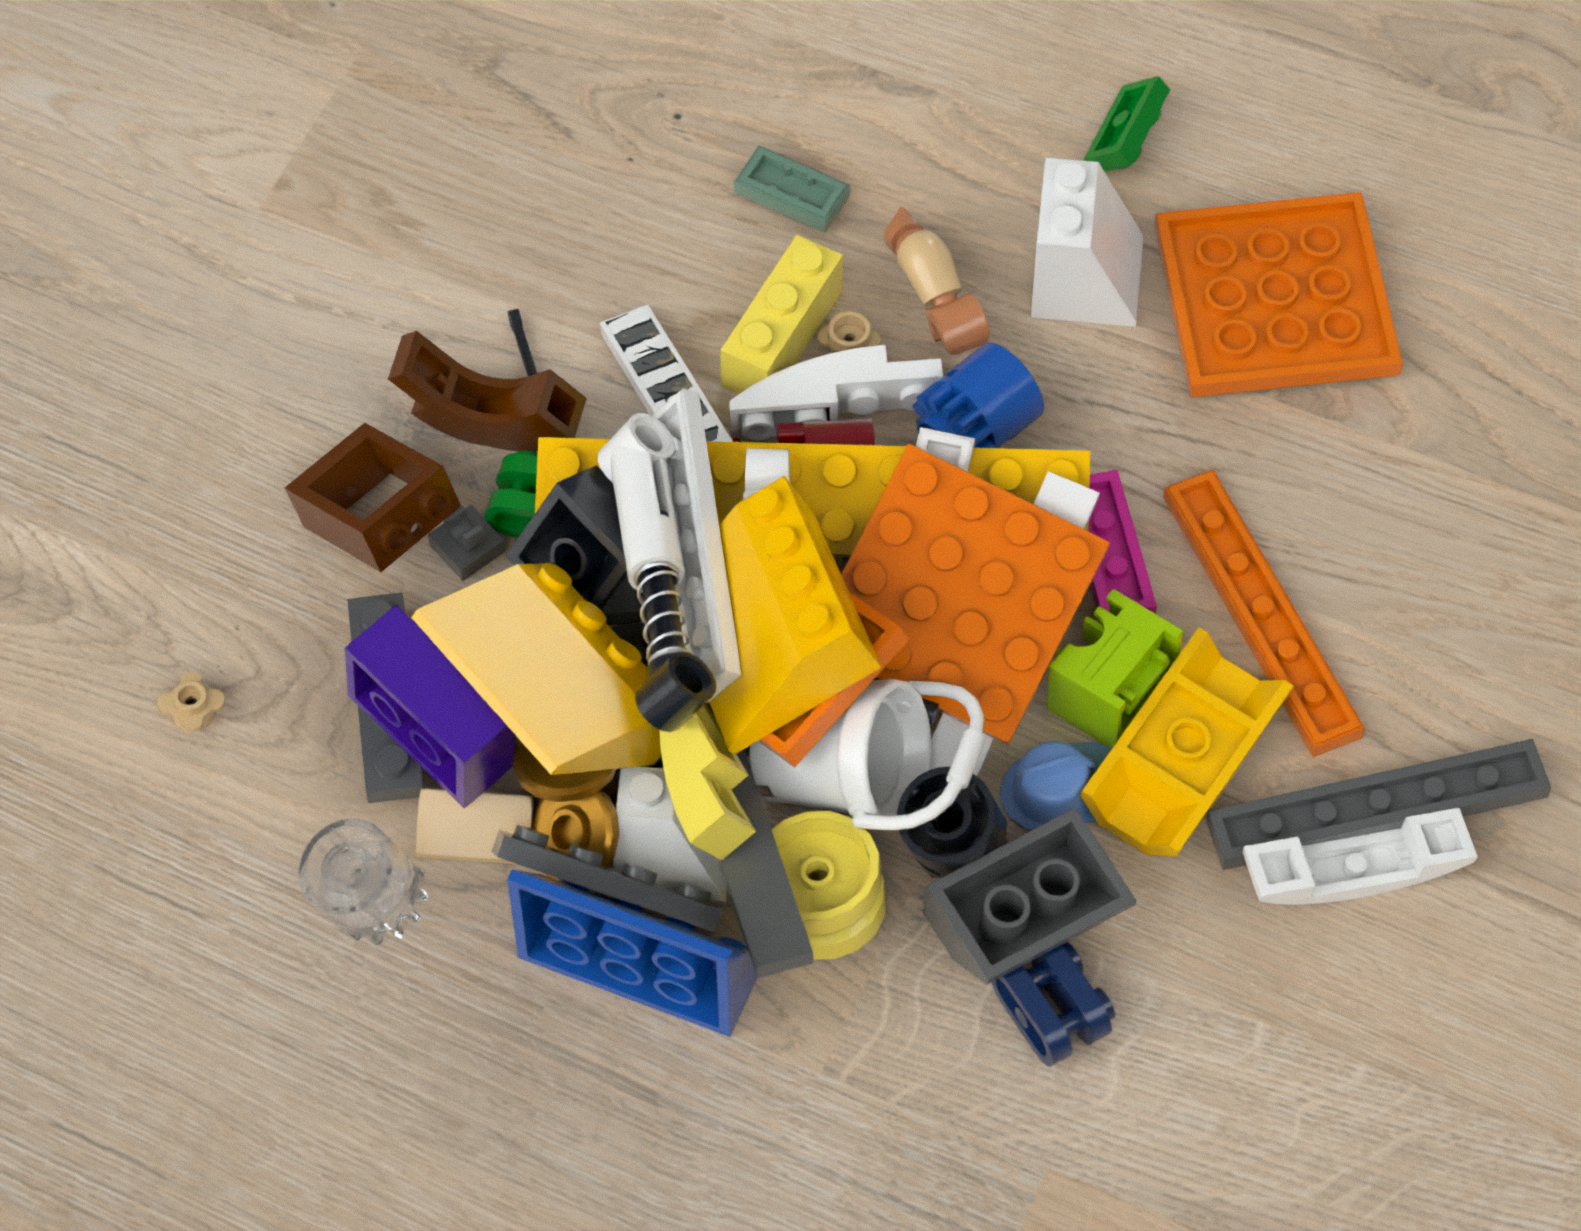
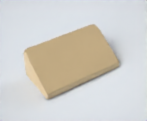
[415,788,534,865]

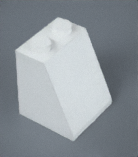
[1031,157,1144,327]

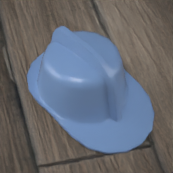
[1000,741,1111,831]

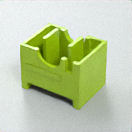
[1047,589,1183,749]

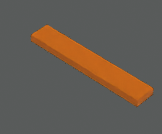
[1163,469,1365,757]

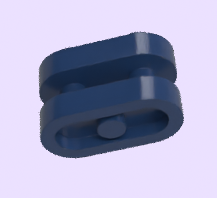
[992,942,1115,1067]

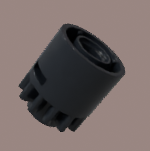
[897,767,1009,878]

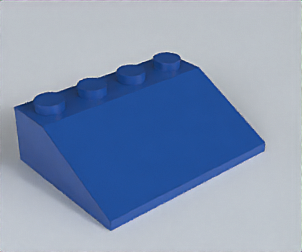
[507,869,757,1037]

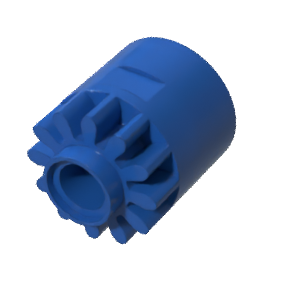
[912,342,1044,448]

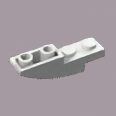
[729,345,943,441]

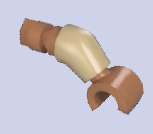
[884,206,990,355]

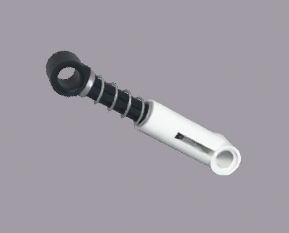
[598,413,716,732]

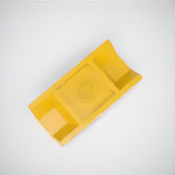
[1080,627,1294,857]

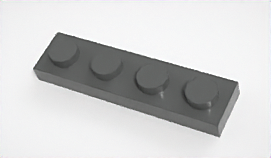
[492,825,723,932]

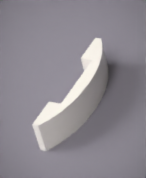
[1242,808,1478,905]

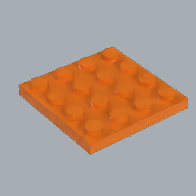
[1154,192,1403,398]
[841,443,1110,746]

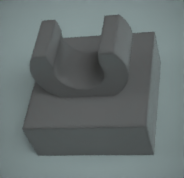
[428,505,506,581]

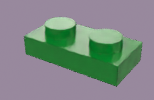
[1083,76,1171,172]

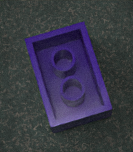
[345,605,515,809]

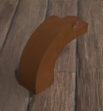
[388,330,587,451]

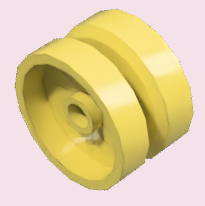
[772,811,887,960]

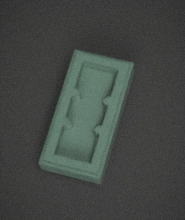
[734,146,850,233]

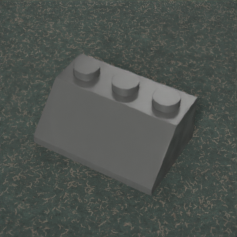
[923,808,1137,985]

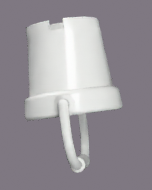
[750,679,986,830]

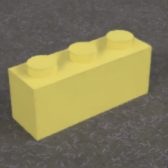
[720,235,843,394]

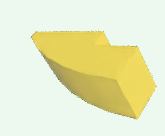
[660,704,756,861]

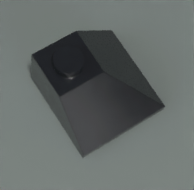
[506,465,627,610]

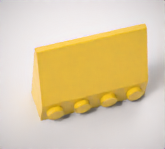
[675,476,882,755]
[411,563,661,775]

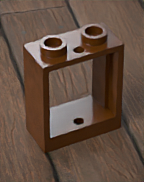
[285,422,461,573]

